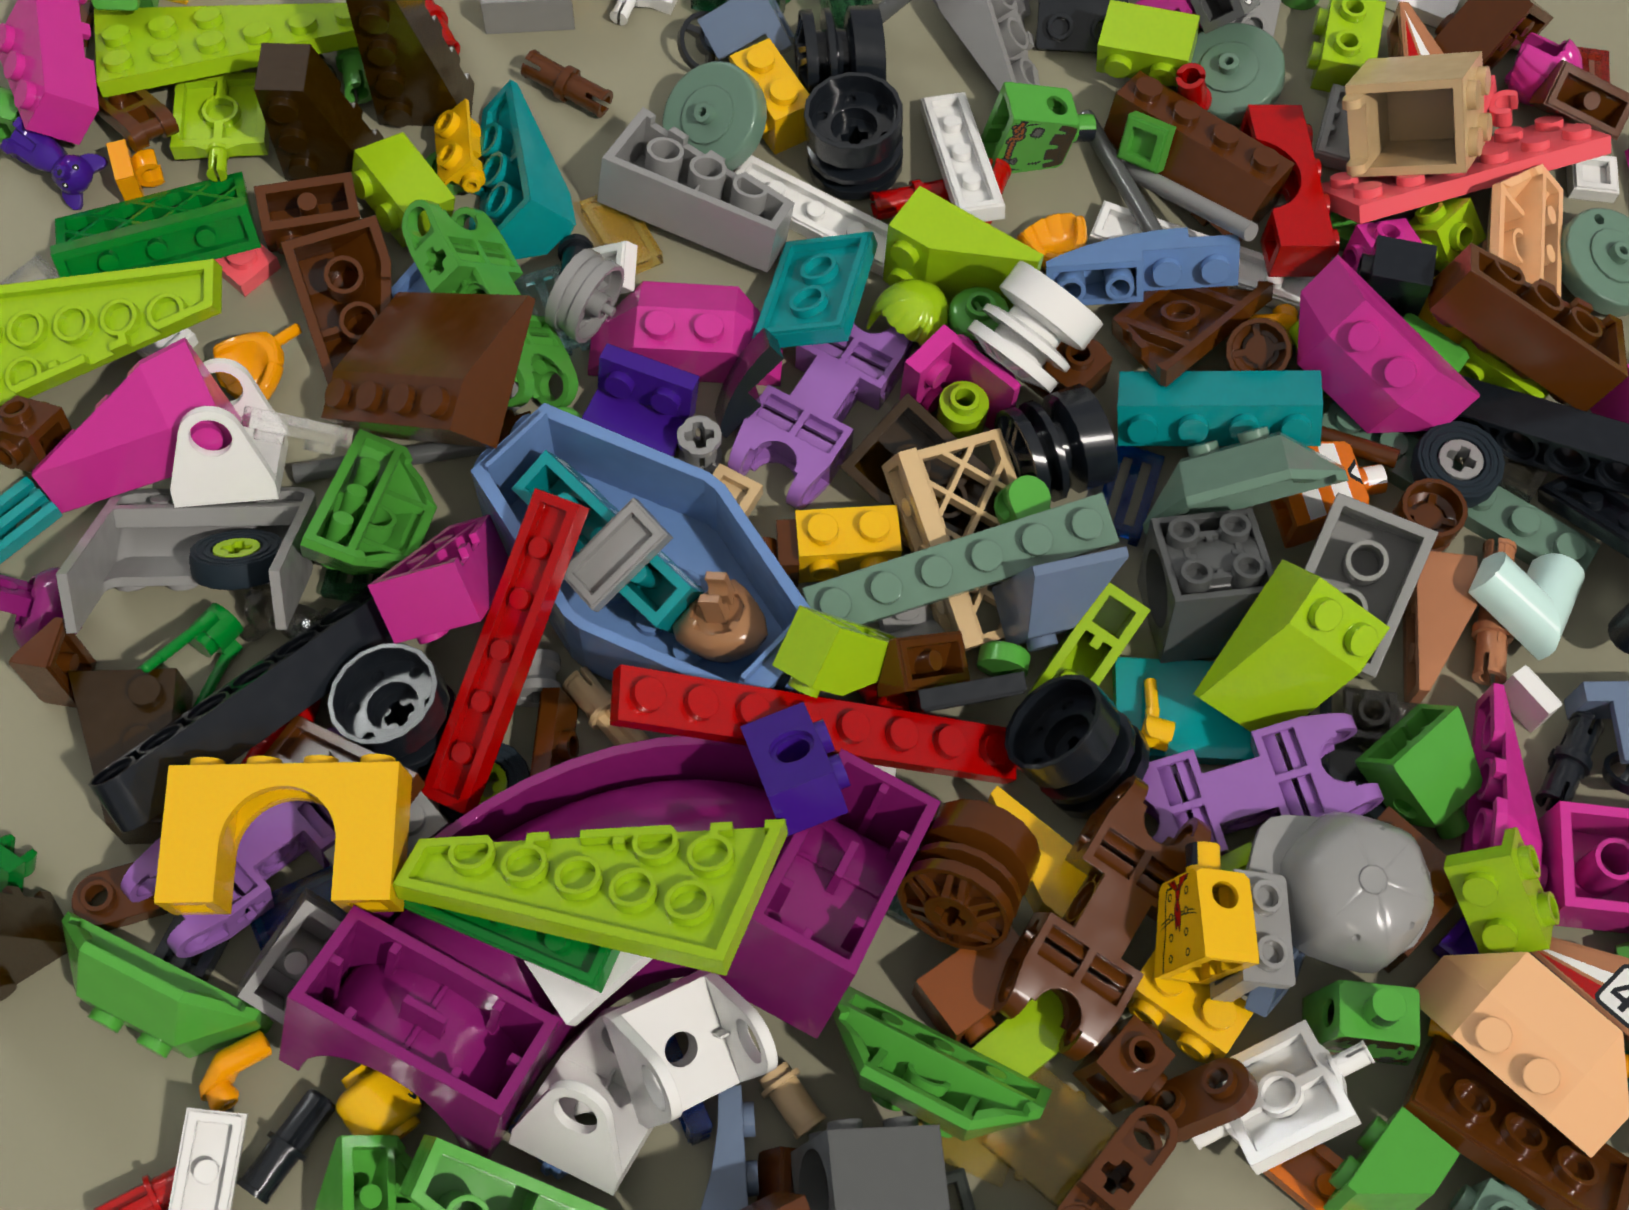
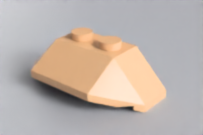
[1482,164,1563,297]
[1415,952,1629,1158]

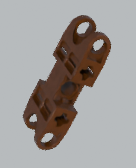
[994,775,1211,1062]
[1055,1105,1178,1210]

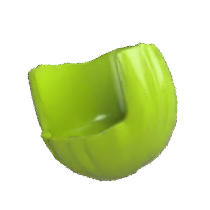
[866,279,949,346]

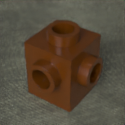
[0,395,72,473]
[1072,1014,1176,1115]

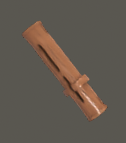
[1471,538,1517,686]

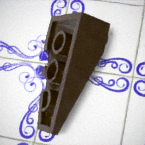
[839,393,1002,536]

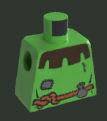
[981,82,1096,174]
[1302,980,1420,1066]

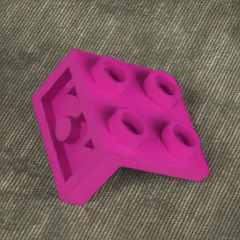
[899,324,1021,430]

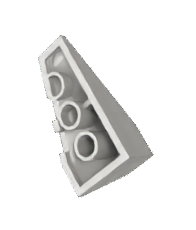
[933,0,1040,92]

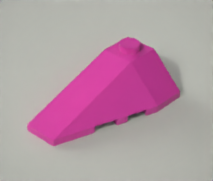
[1460,683,1548,891]

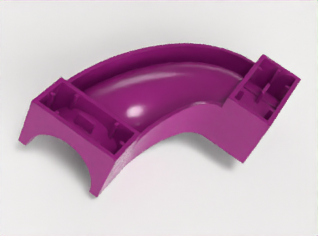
[279,736,941,1159]

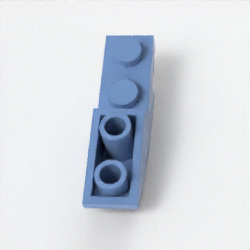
[1046,227,1240,305]

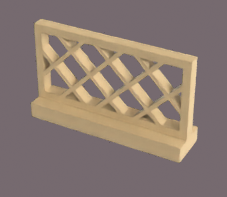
[881,428,1017,652]

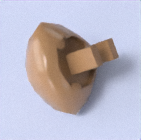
[672,571,768,663]

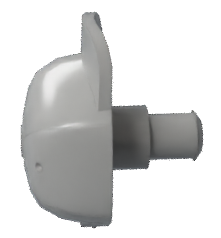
[1246,811,1434,973]

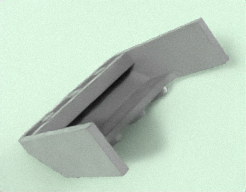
[56,487,317,634]

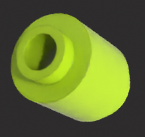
[936,381,989,439]

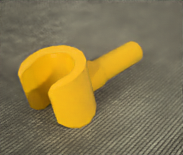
[1141,678,1176,752]

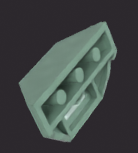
[1143,426,1349,535]

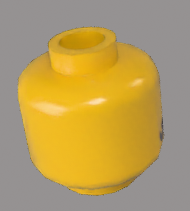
[335,1064,423,1140]

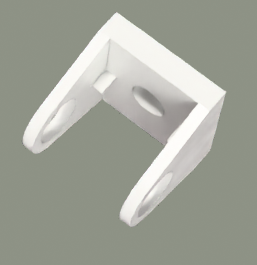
[170,358,289,508]
[602,970,778,1129]
[509,1007,654,1196]

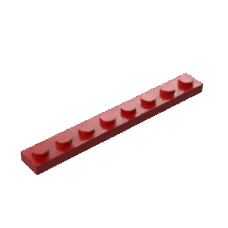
[610,664,1016,784]

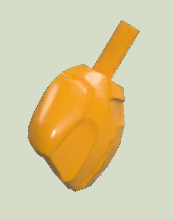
[1016,212,1087,271]
[213,323,302,400]

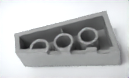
[597,107,795,273]

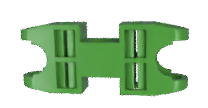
[402,199,578,408]

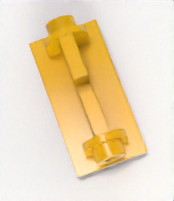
[434,98,486,193]

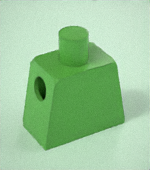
[1355,704,1483,839]

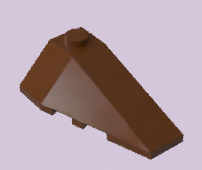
[280,215,392,429]

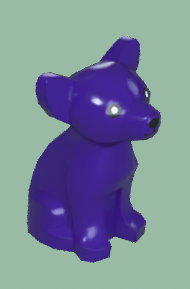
[0,116,108,210]

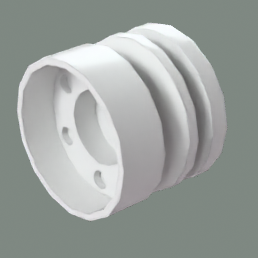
[967,261,1103,393]

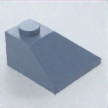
[992,546,1129,652]

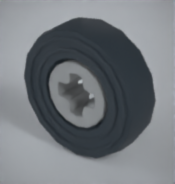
[1410,421,1505,508]

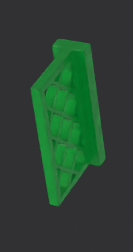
[50,171,261,278]

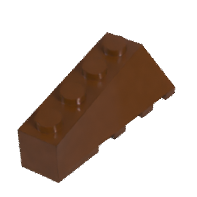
[1104,71,1295,242]
[1429,243,1628,411]

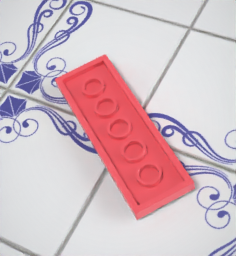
[1321,115,1611,224]

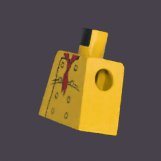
[1154,841,1259,984]

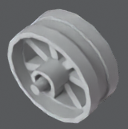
[545,248,624,344]

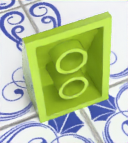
[882,186,1044,310]
[1193,559,1390,736]

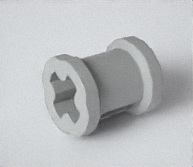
[677,415,722,474]

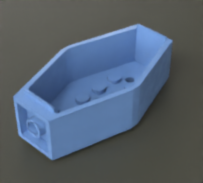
[470,403,810,694]

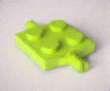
[170,71,270,182]

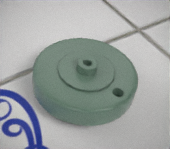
[1176,23,1285,125]
[662,61,767,171]
[1561,208,1629,317]

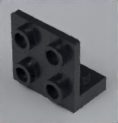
[1035,0,1128,54]

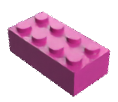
[1538,801,1629,934]

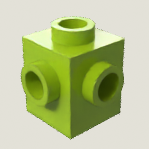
[1409,198,1486,272]

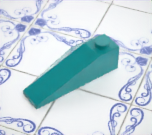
[468,79,576,259]

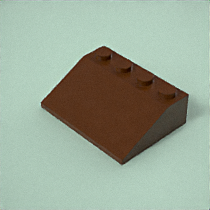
[321,292,536,449]

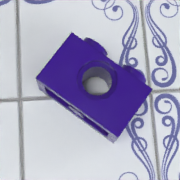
[740,702,851,837]

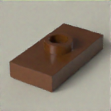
[530,687,579,776]

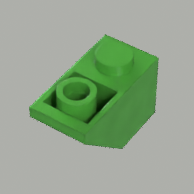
[1323,1106,1460,1210]

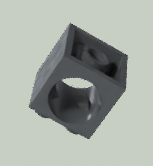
[1137,508,1274,663]
[791,1116,950,1210]

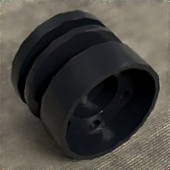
[794,4,886,94]
[804,72,903,200]
[994,383,1118,502]
[327,643,456,781]
[1004,675,1150,820]

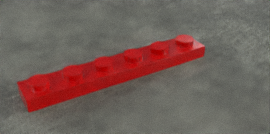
[421,488,590,814]

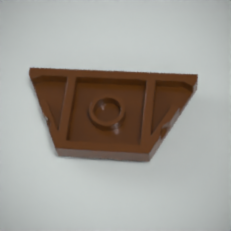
[1112,281,1273,387]

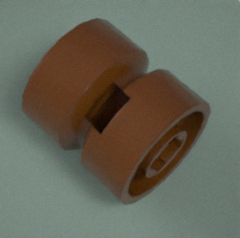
[1226,318,1294,371]
[1392,478,1468,552]

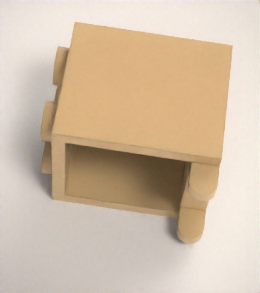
[1342,51,1493,177]

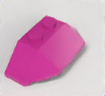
[1297,255,1481,433]
[587,281,783,386]

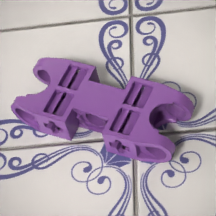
[728,322,914,510]
[1142,713,1384,856]
[121,727,343,958]

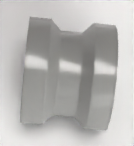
[516,648,562,707]

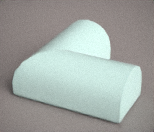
[1468,552,1585,660]

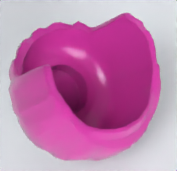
[1504,32,1583,106]

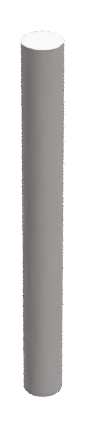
[1122,160,1259,241]

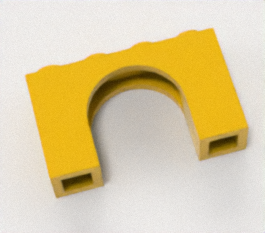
[154,754,412,915]

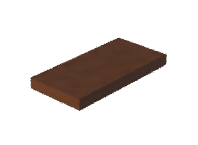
[1402,1034,1629,1210]

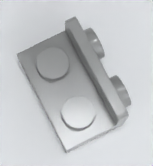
[1209,869,1296,1002]

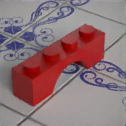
[1239,104,1340,277]

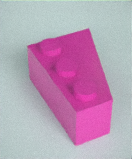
[0,0,99,145]
[367,514,509,644]

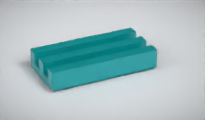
[0,476,63,564]

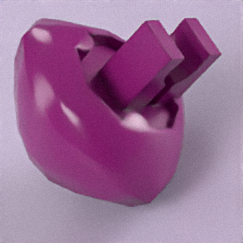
[0,567,82,648]

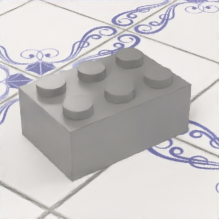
[1304,492,1439,681]

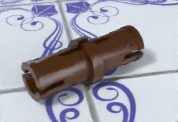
[521,49,613,118]

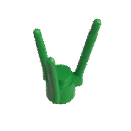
[136,603,244,707]

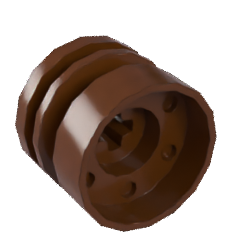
[897,799,1041,951]

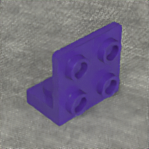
[582,343,700,457]

